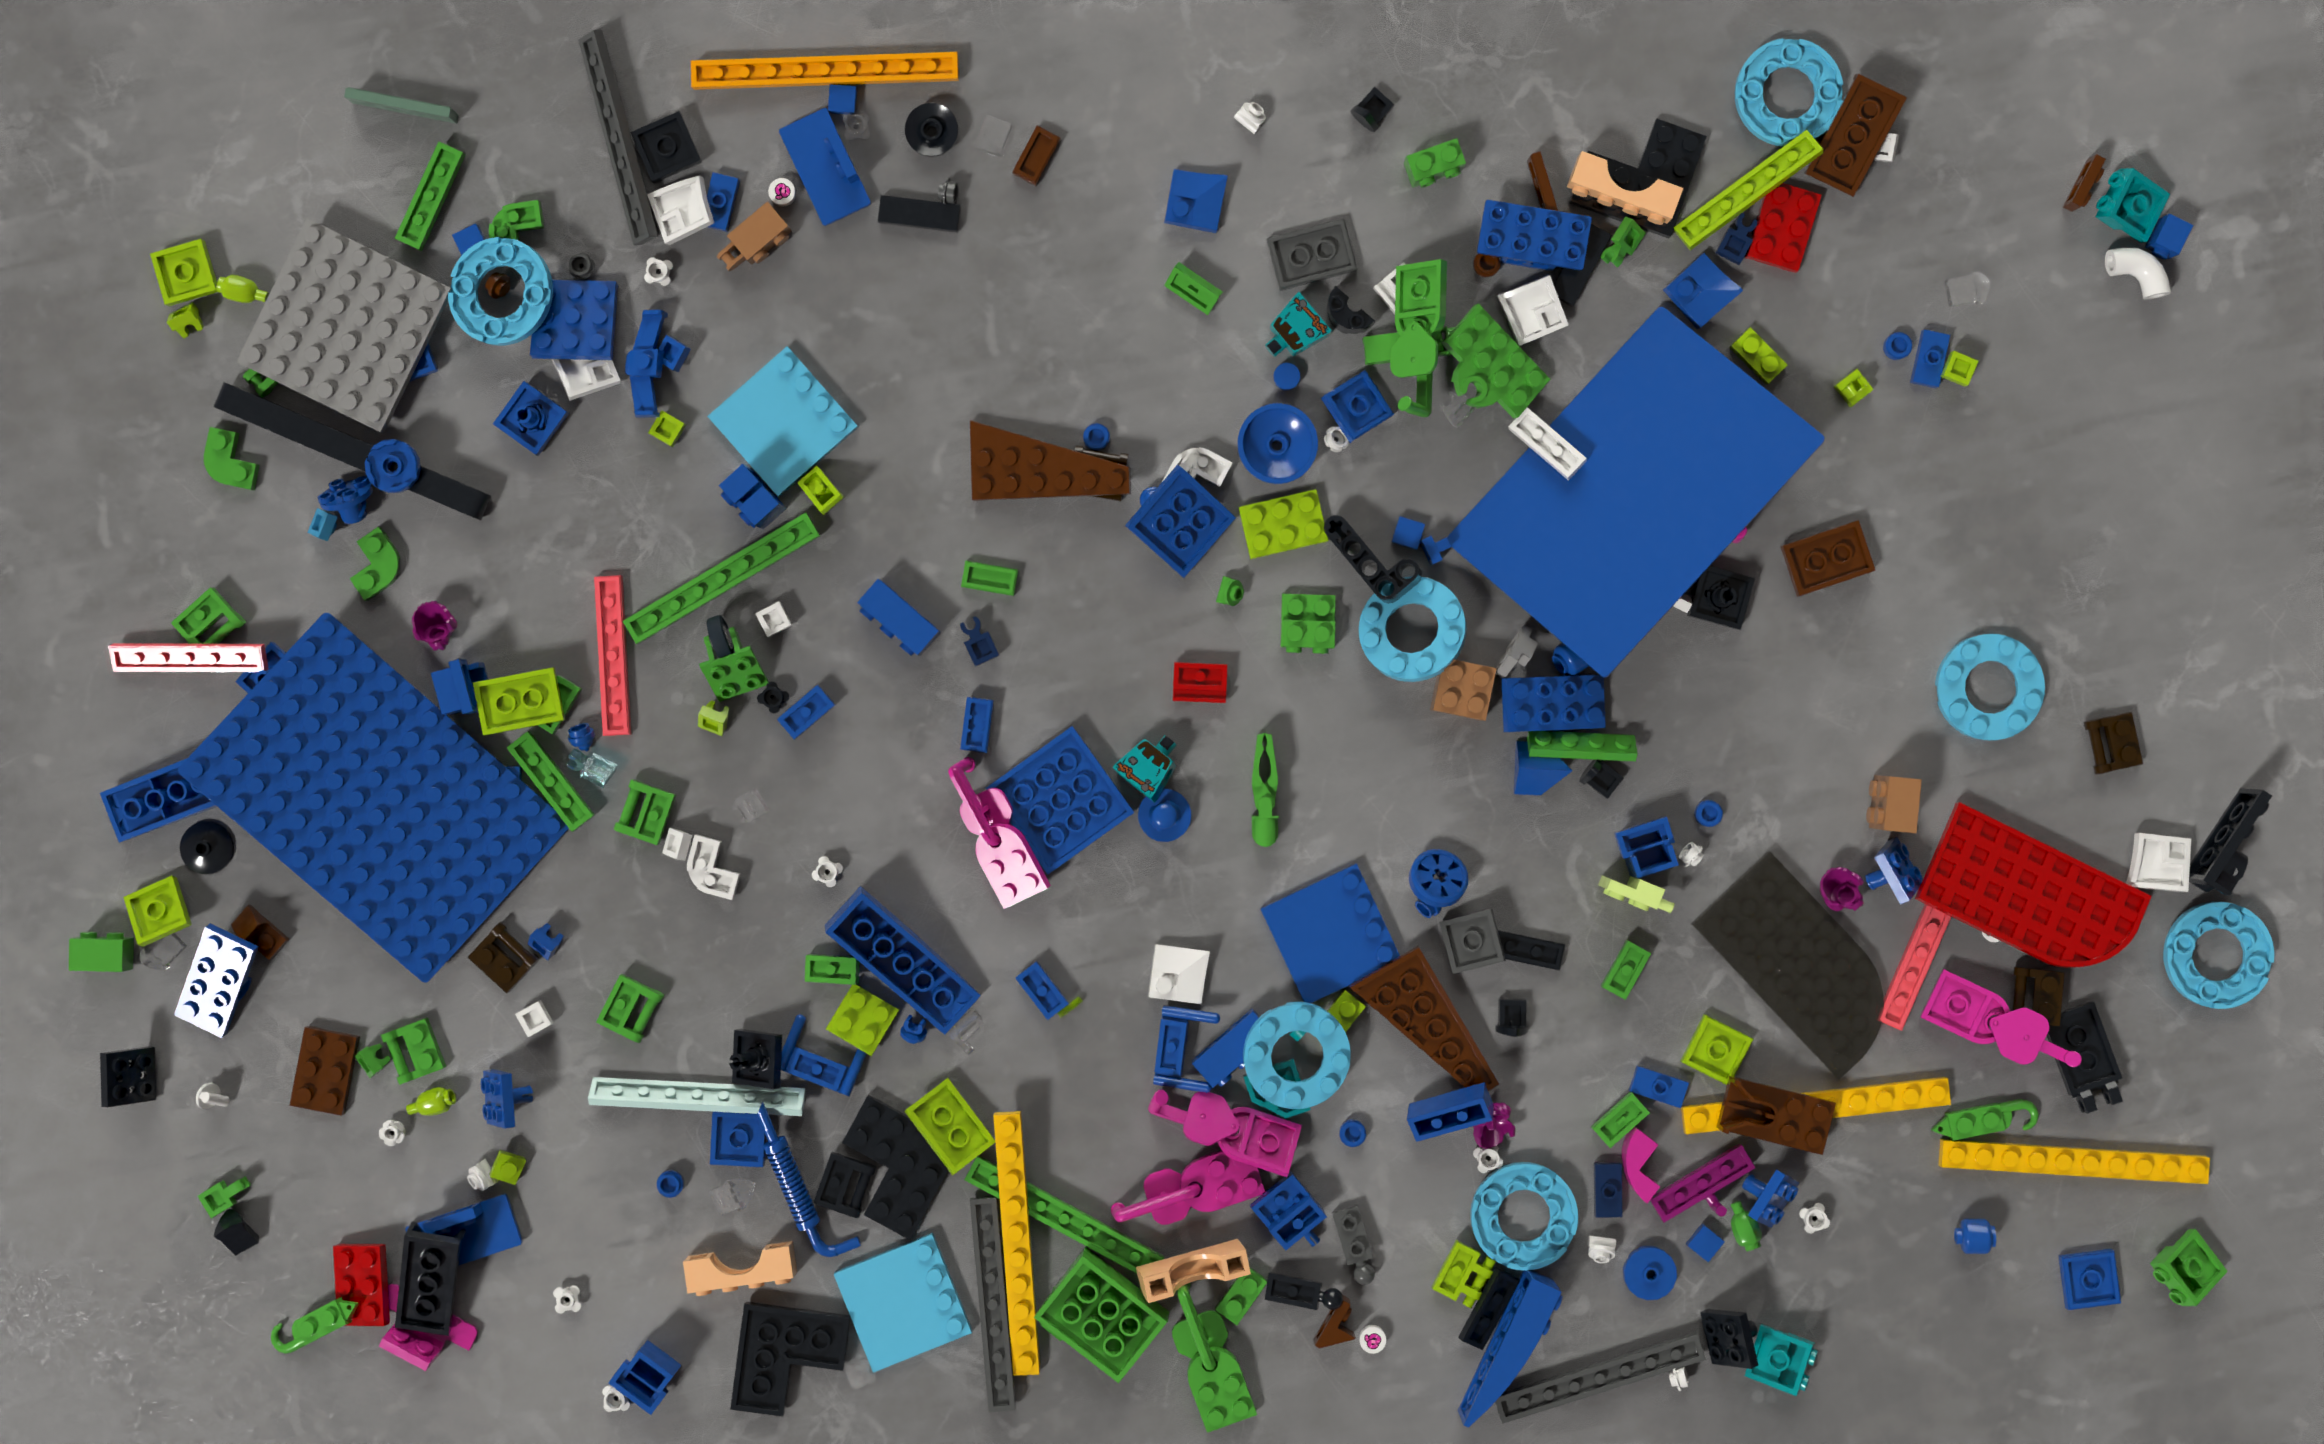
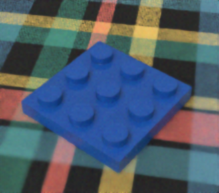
[530,280,618,360]
[1125,465,1236,578]

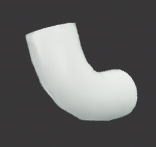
[2105,248,2171,300]

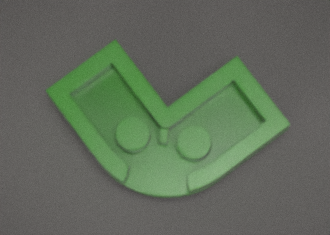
[489,200,544,241]
[204,427,260,491]
[350,527,401,601]

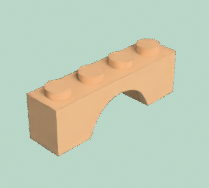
[1567,151,1683,225]
[1136,1239,1251,1303]
[683,1241,797,1296]

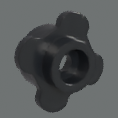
[757,682,789,713]

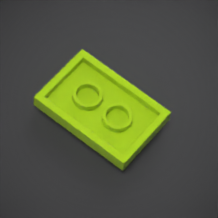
[1238,489,1328,560]
[473,667,565,735]
[904,1078,995,1176]

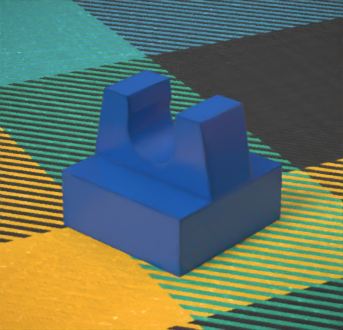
[1420,535,1451,566]
[528,923,564,960]

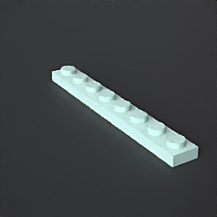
[588,1077,806,1116]

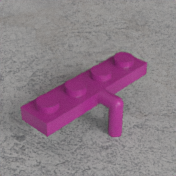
[1650,1143,1755,1223]

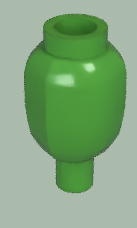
[1730,1201,1762,1251]

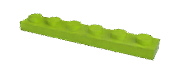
[1674,130,1823,251]

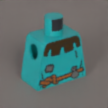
[1265,292,1332,357]
[1112,735,1177,803]

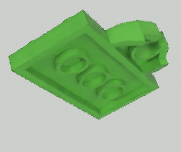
[1441,304,1550,419]

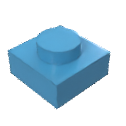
[307,508,338,541]

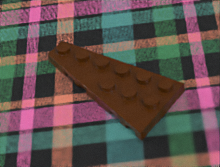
[970,420,1131,501]
[1349,946,1499,1091]

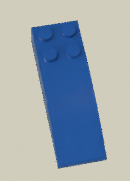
[100,758,217,843]
[824,886,981,1035]
[1457,1270,1563,1428]

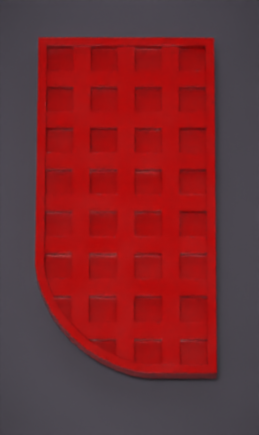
[1915,802,2152,968]

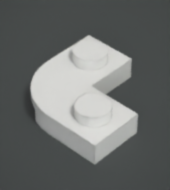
[1162,447,1233,487]
[687,834,741,900]

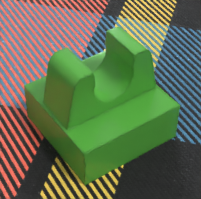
[355,1044,391,1078]

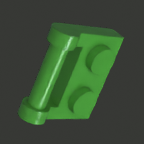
[171,587,246,644]
[613,779,676,845]
[596,974,664,1043]
[381,1017,446,1085]

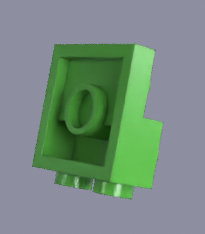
[1280,594,1336,654]
[2150,1229,2228,1306]

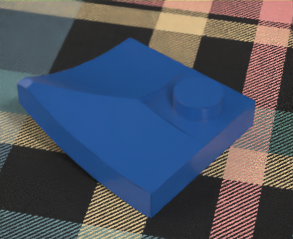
[1164,169,1228,233]
[1663,253,1743,329]

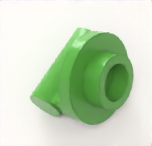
[1216,576,1244,606]

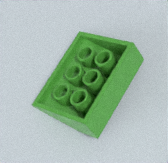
[1034,1247,1169,1383]

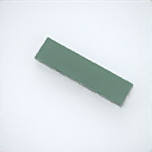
[344,87,458,124]

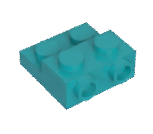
[2095,168,2170,242]
[1744,1324,1818,1396]

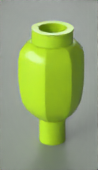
[216,275,269,303]
[406,1087,456,1116]

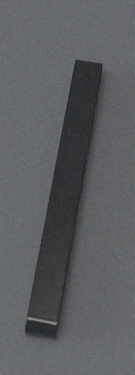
[213,382,491,520]

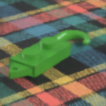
[1931,1099,2039,1141]
[271,1297,359,1354]

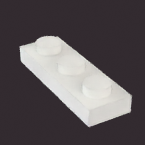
[1508,408,1587,481]

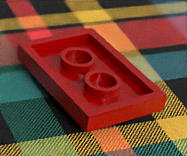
[1745,183,1822,273]
[333,1244,390,1326]

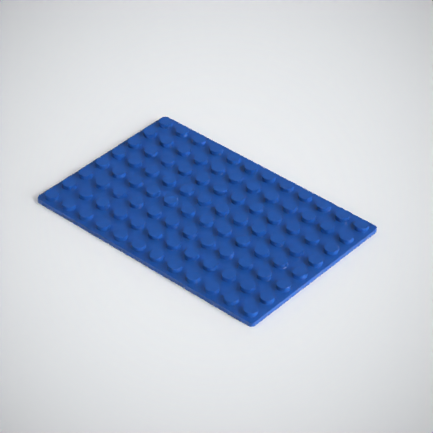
[1447,307,1825,677]
[178,613,569,983]

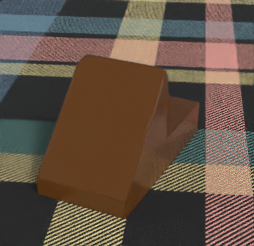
[231,904,290,960]
[1313,1295,1356,1348]

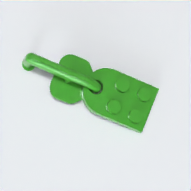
[1390,259,1447,418]
[1172,1283,1257,1433]

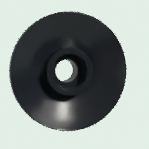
[905,103,958,157]
[180,821,234,874]

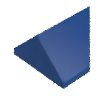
[1514,741,1573,796]

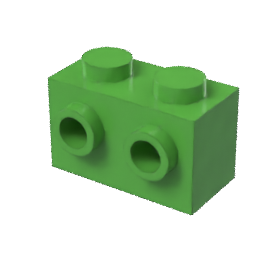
[1404,138,1466,188]
[69,932,134,972]

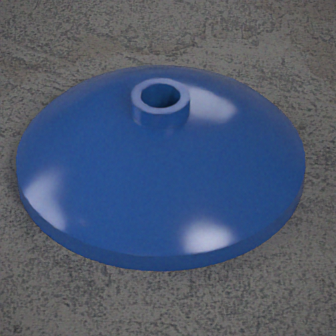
[1238,403,1318,484]

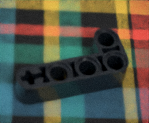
[1324,515,1422,604]

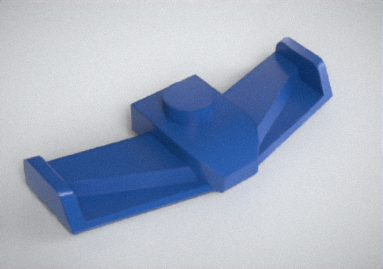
[625,310,668,418]

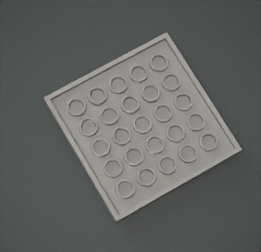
[237,218,452,433]

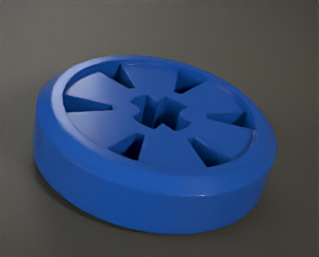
[1409,849,1469,907]

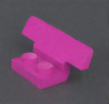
[379,1284,478,1371]

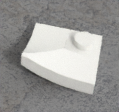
[647,176,714,245]
[1496,275,1569,346]
[552,359,620,401]
[2126,833,2191,892]
[1148,944,1210,1004]

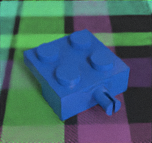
[1250,1171,1327,1251]

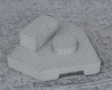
[1495,625,1538,678]

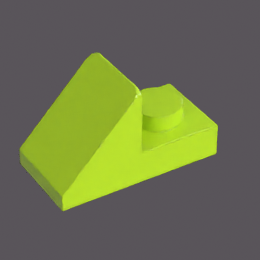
[797,466,845,515]

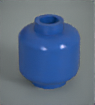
[1552,643,1589,676]
[1954,1219,1996,1254]

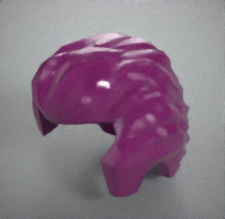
[412,601,458,651]
[1820,867,1864,911]
[1473,1103,1515,1149]

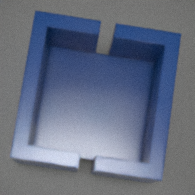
[718,464,787,530]

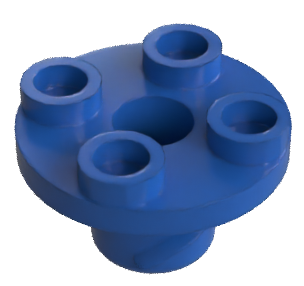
[317,476,373,524]
[1138,788,1191,842]

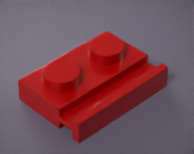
[1173,662,1228,703]

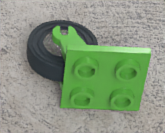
[699,615,769,702]

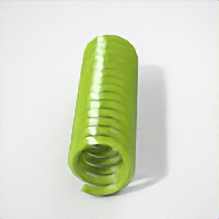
[1058,997,1083,1018]

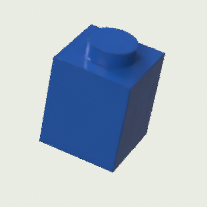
[2145,213,2193,259]

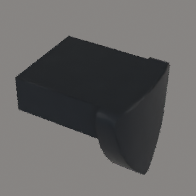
[1350,87,1394,132]
[1579,760,1624,799]
[1496,999,1528,1037]
[214,1209,259,1256]

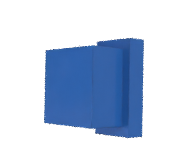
[431,659,489,715]
[1614,817,1679,878]
[608,1340,681,1415]

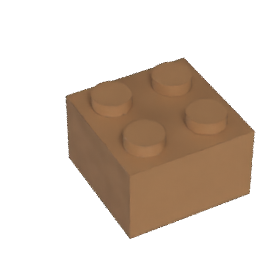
[1430,660,1497,721]
[1866,775,1922,833]

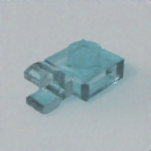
[566,749,618,788]

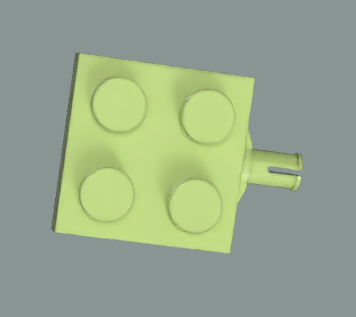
[1598,876,1675,913]

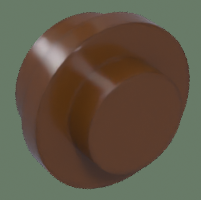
[1473,254,1500,277]
[485,272,511,299]

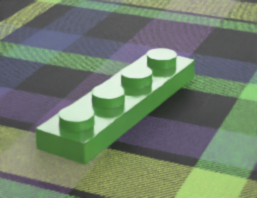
[395,141,466,251]
[507,731,595,832]
[1527,731,1638,762]

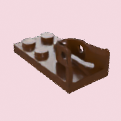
[1805,74,1907,197]
[1717,1076,1836,1155]

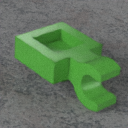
[1601,217,1646,267]
[197,1176,251,1218]

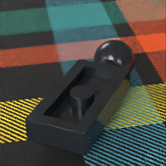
[1265,1272,1343,1310]

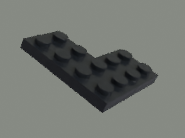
[1569,118,1707,239]
[842,1094,948,1240]
[730,1302,851,1417]

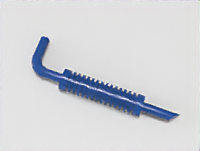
[757,1101,861,1257]

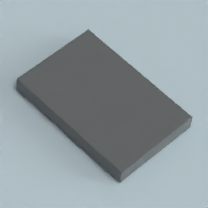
[1266,218,1357,291]

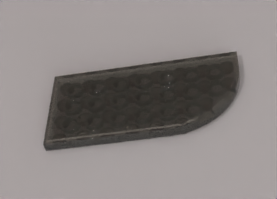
[1691,851,1884,1080]

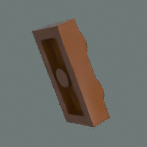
[2063,154,2106,212]

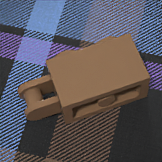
[717,201,792,272]

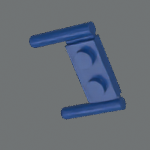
[1153,1005,1220,1093]
[781,1014,866,1097]

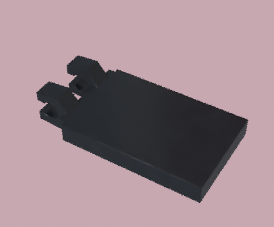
[2047,1002,2123,1114]

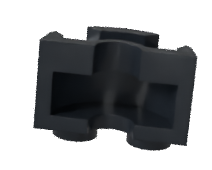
[1327,286,1375,334]

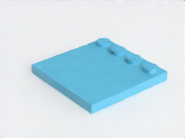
[707,346,858,497]
[834,1232,973,1373]

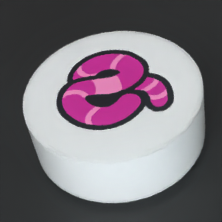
[768,178,796,207]
[1359,1325,1386,1354]

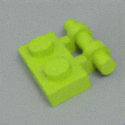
[1431,1240,1496,1308]

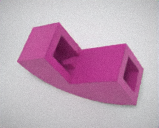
[1621,1127,1660,1204]

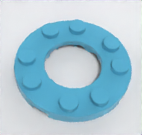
[1734,38,1843,147]
[448,237,553,346]
[1359,576,1467,682]
[1935,634,2045,740]
[2163,901,2275,1009]
[1243,1002,1351,1109]
[1470,1162,1578,1271]

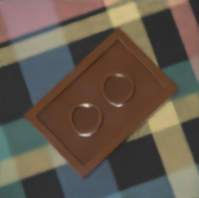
[1780,520,1876,597]
[289,1026,360,1116]

